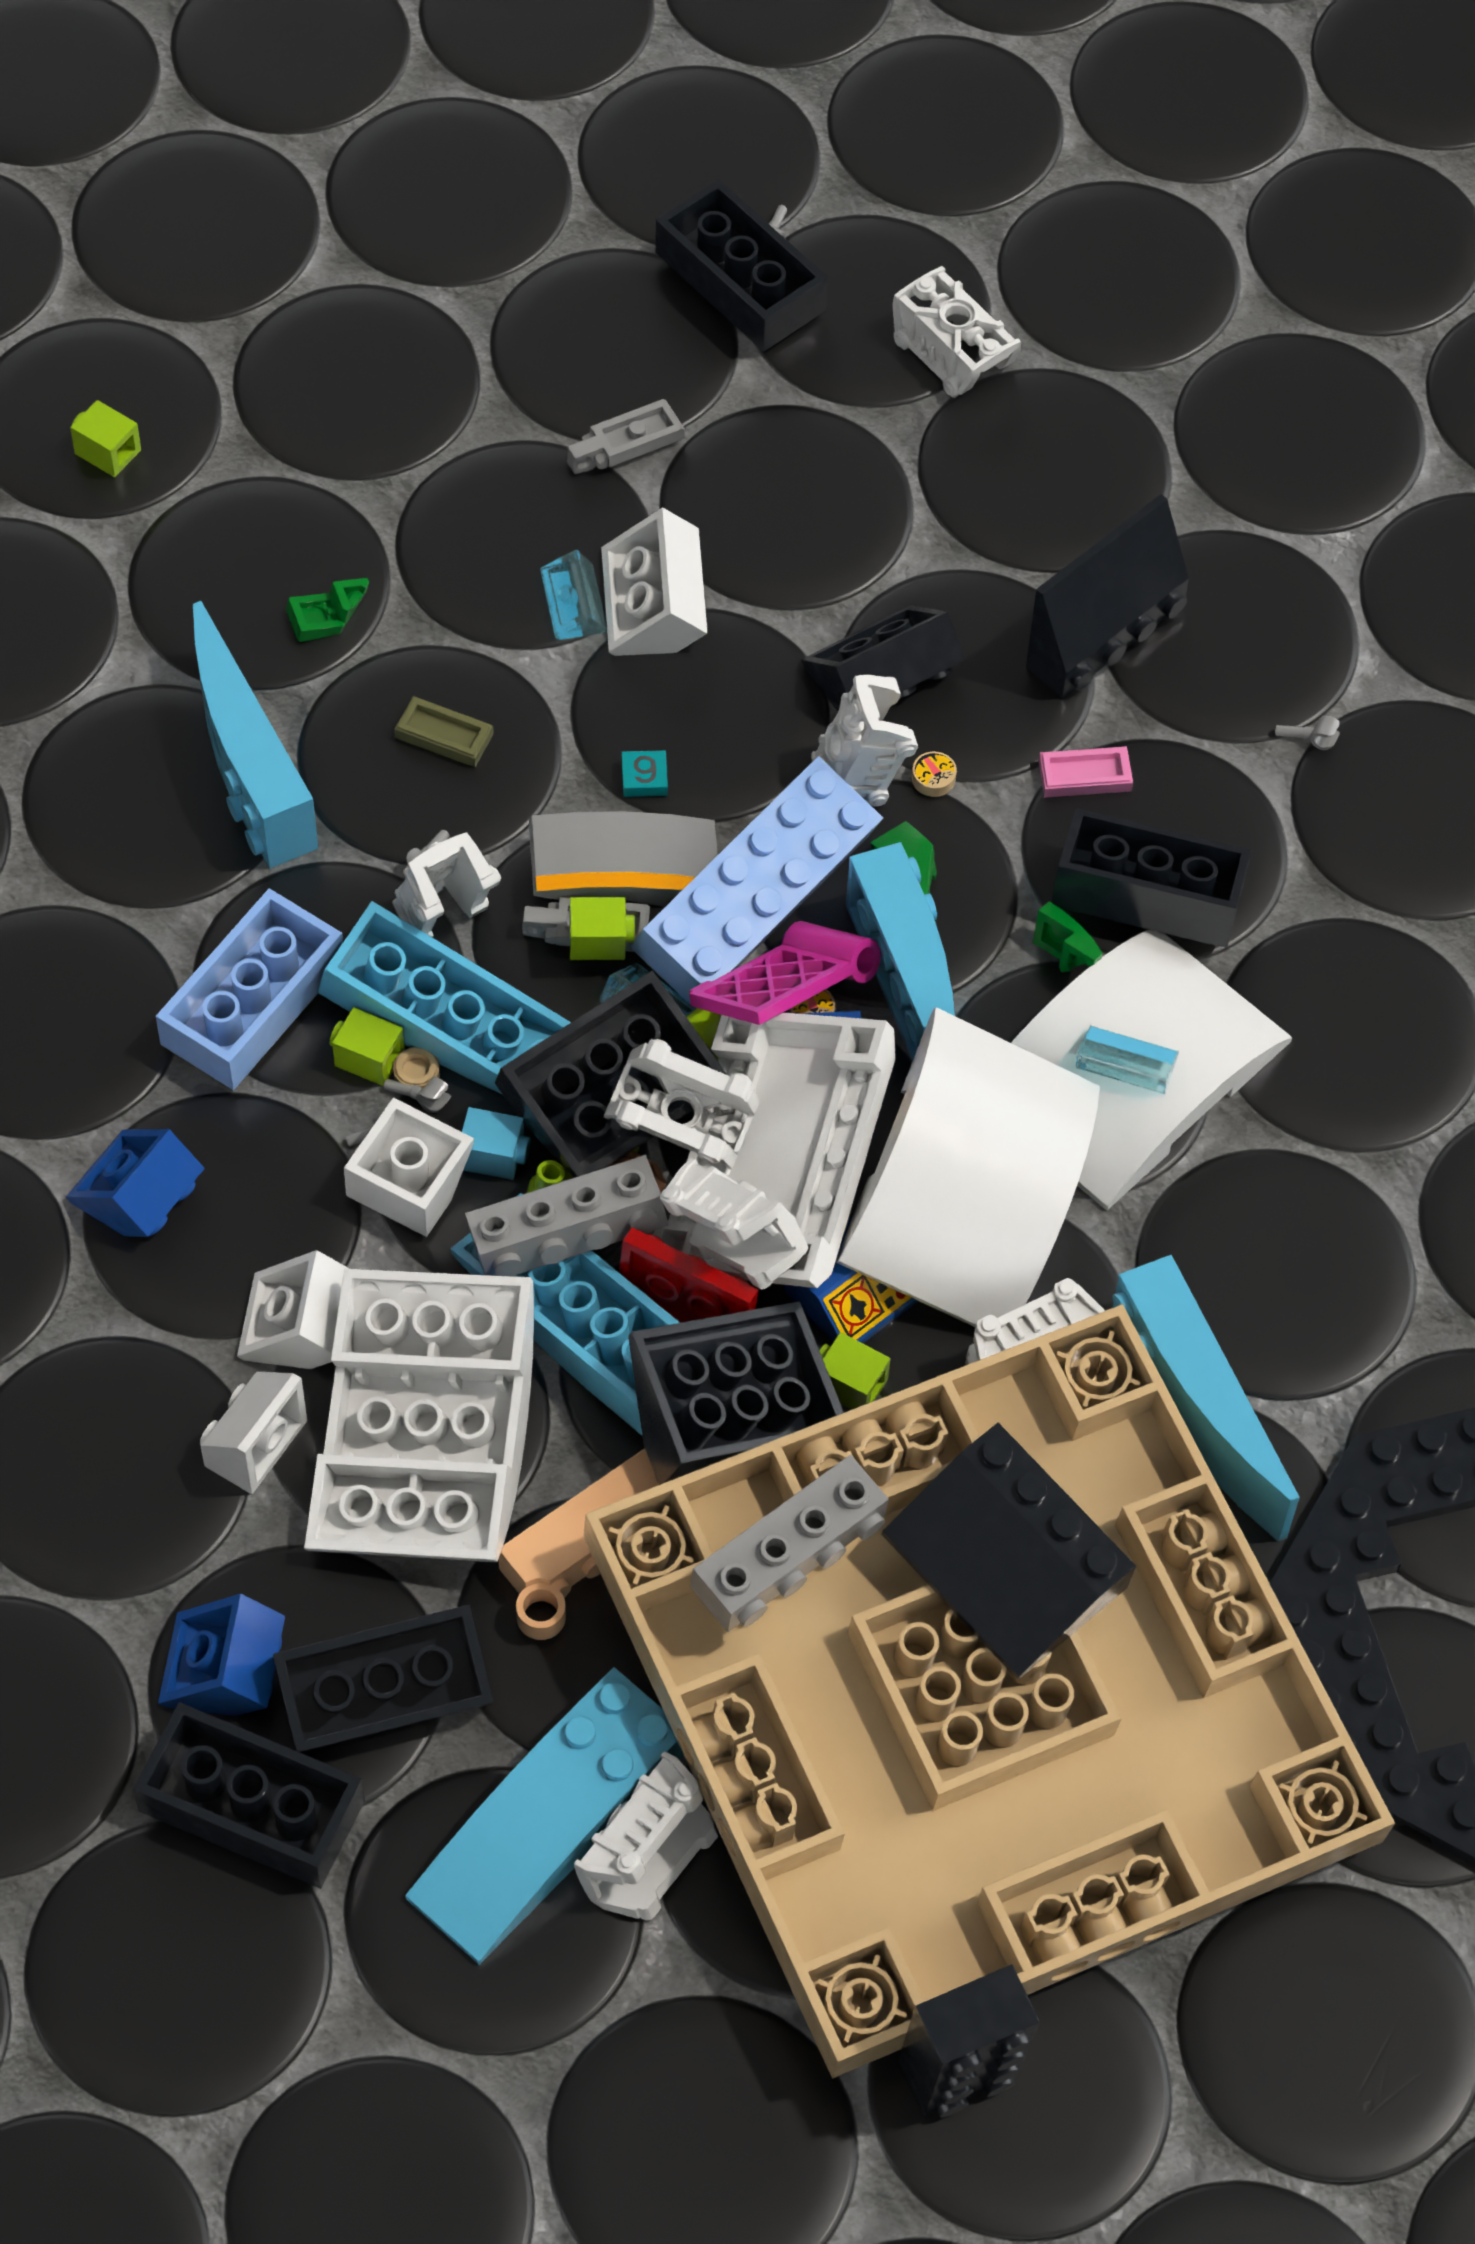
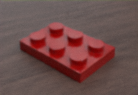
[619,1227,759,1323]

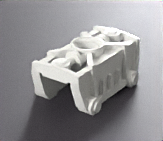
[892,266,1021,398]
[811,675,918,807]
[392,832,501,938]
[604,1039,759,1170]
[660,1158,809,1290]
[965,1278,1105,1365]
[574,1751,718,1920]

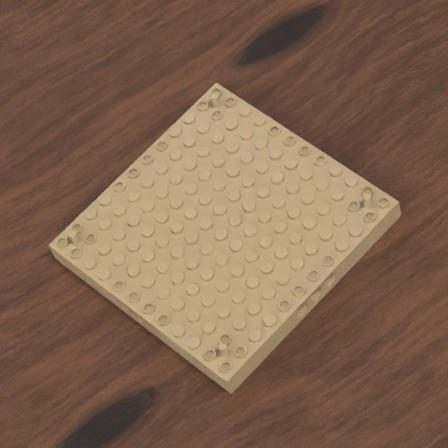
[583,1304,1395,2079]

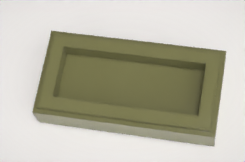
[394,696,494,767]

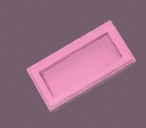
[1038,746,1133,798]

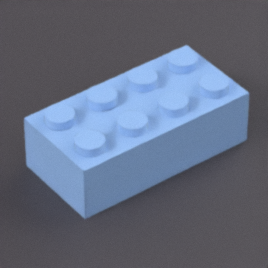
[156,888,343,1091]

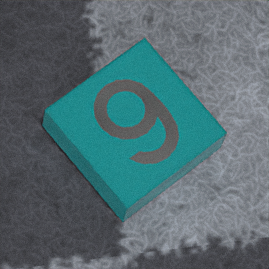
[622,750,668,797]

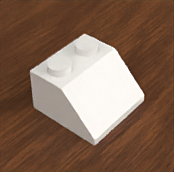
[344,1098,474,1237]
[237,1250,349,1369]
[200,1372,307,1494]

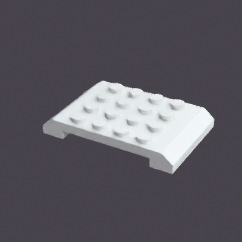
[653,1013,895,1288]

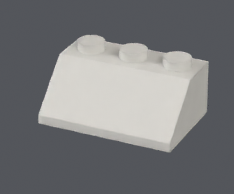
[601,507,707,656]

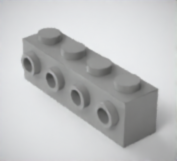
[465,1155,668,1277]
[690,1454,889,1632]

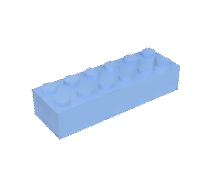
[630,756,883,1009]

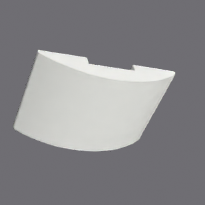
[1011,929,1292,1211]
[835,1007,1100,1328]
[304,1269,534,1562]

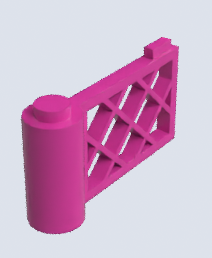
[689,921,881,1025]

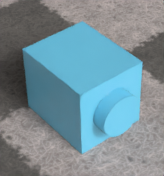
[462,1107,531,1180]

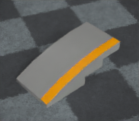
[529,811,718,907]

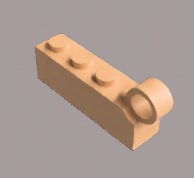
[499,1448,659,1640]

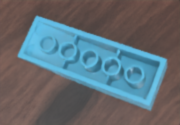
[193,601,319,869]
[846,842,955,1062]
[317,901,571,1094]
[450,1193,680,1435]
[1112,1255,1300,1542]
[405,1667,684,1965]

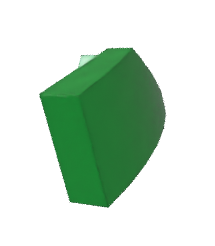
[286,578,369,642]
[870,821,937,894]
[1033,901,1103,973]

